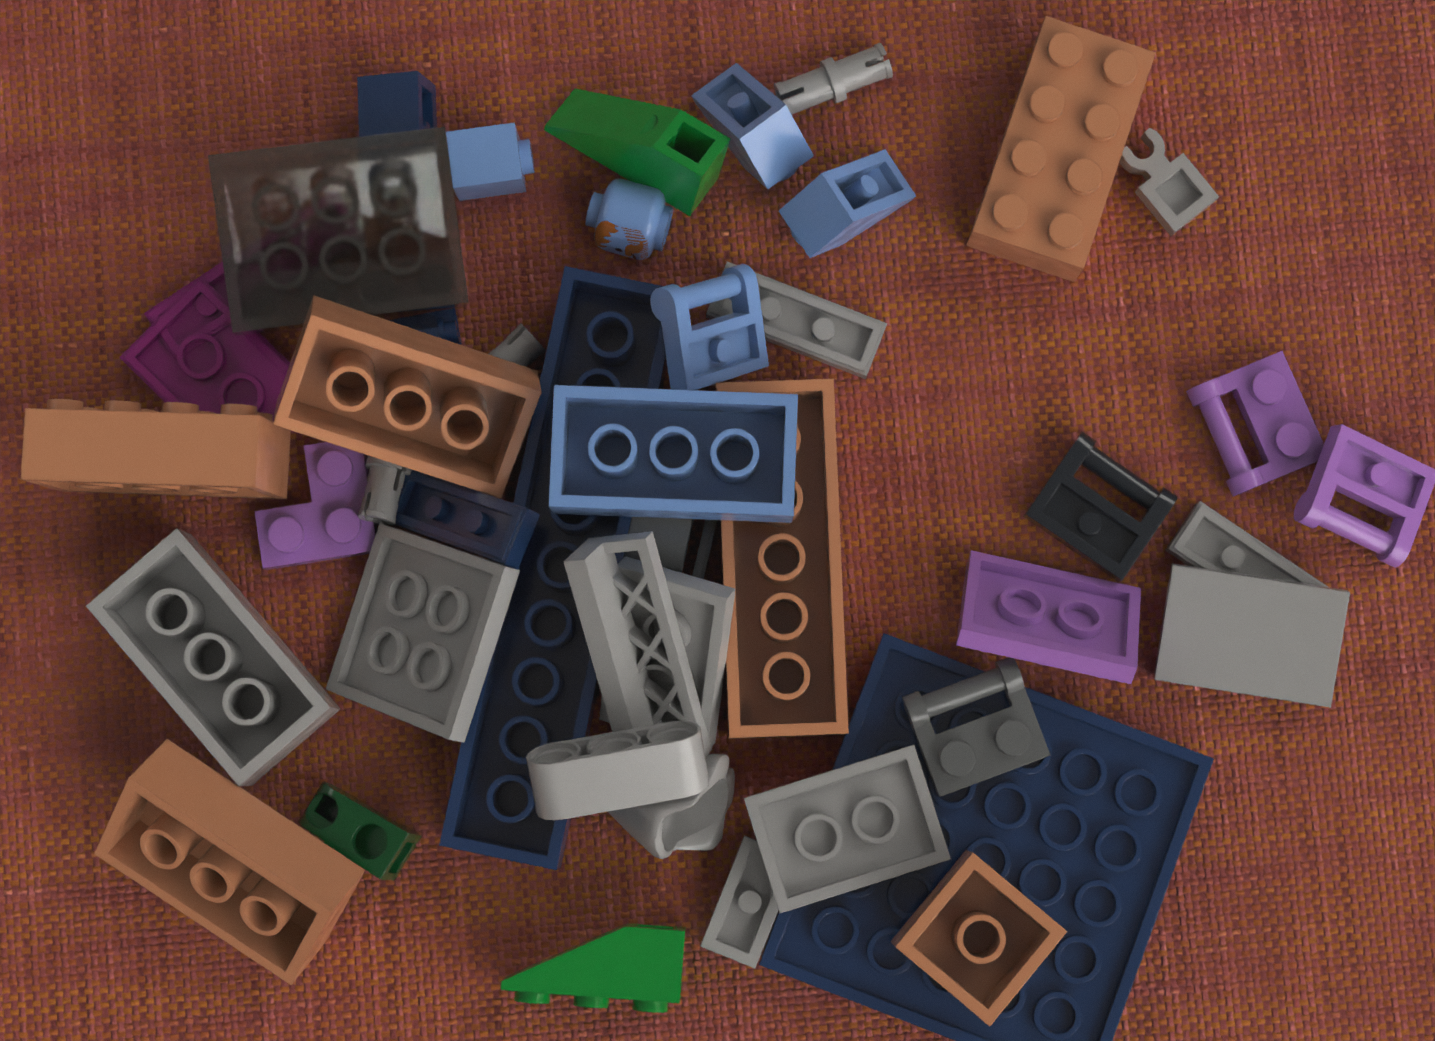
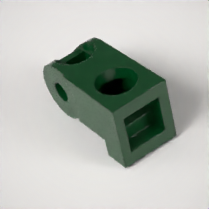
[298,781,422,881]

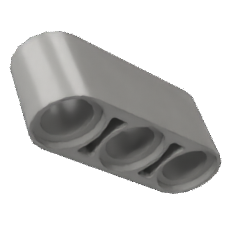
[526,721,709,820]

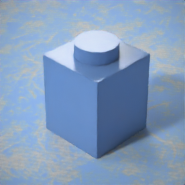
[446,123,535,201]

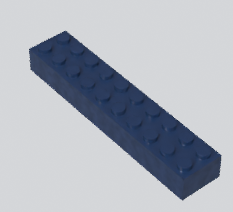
[439,266,667,870]

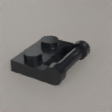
[1023,431,1178,582]

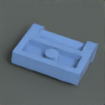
[650,264,769,390]

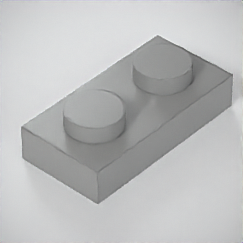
[700,835,778,969]

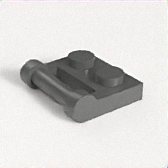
[902,657,1051,797]

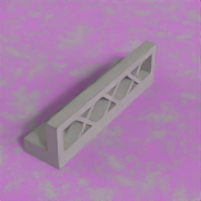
[563,531,712,757]

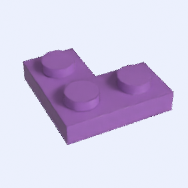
[254,442,377,570]

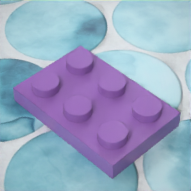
[956,550,1141,684]

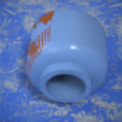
[585,179,673,260]

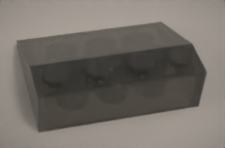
[208,127,469,336]

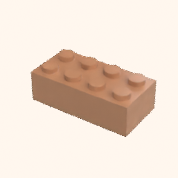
[966,16,1156,282]
[273,295,542,498]
[20,399,291,499]
[94,739,365,985]

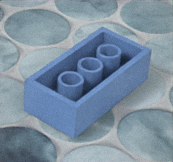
[549,385,798,523]

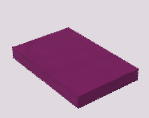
[119,276,290,421]

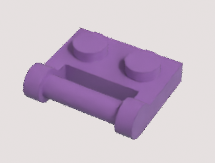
[1186,351,1324,497]
[1294,424,1435,568]

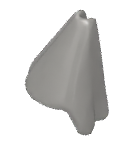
[608,754,735,859]

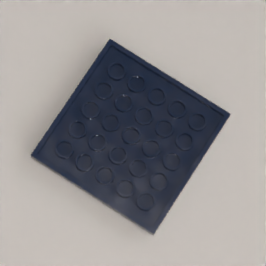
[759,633,1214,1041]

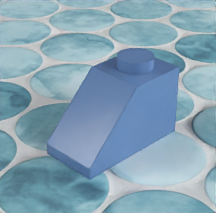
[691,63,814,189]
[779,149,916,258]

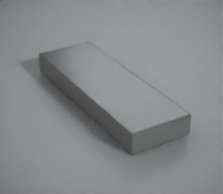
[706,261,887,379]
[1165,501,1328,587]

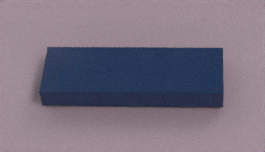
[395,470,540,570]

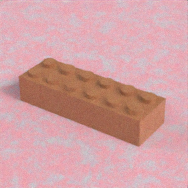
[716,378,849,739]

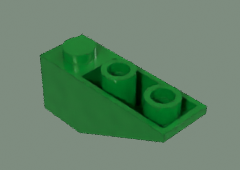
[544,88,731,216]
[501,923,686,1013]

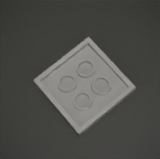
[326,523,520,743]

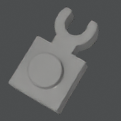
[1120,128,1219,236]

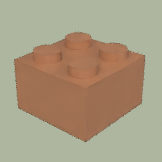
[891,850,1067,1026]

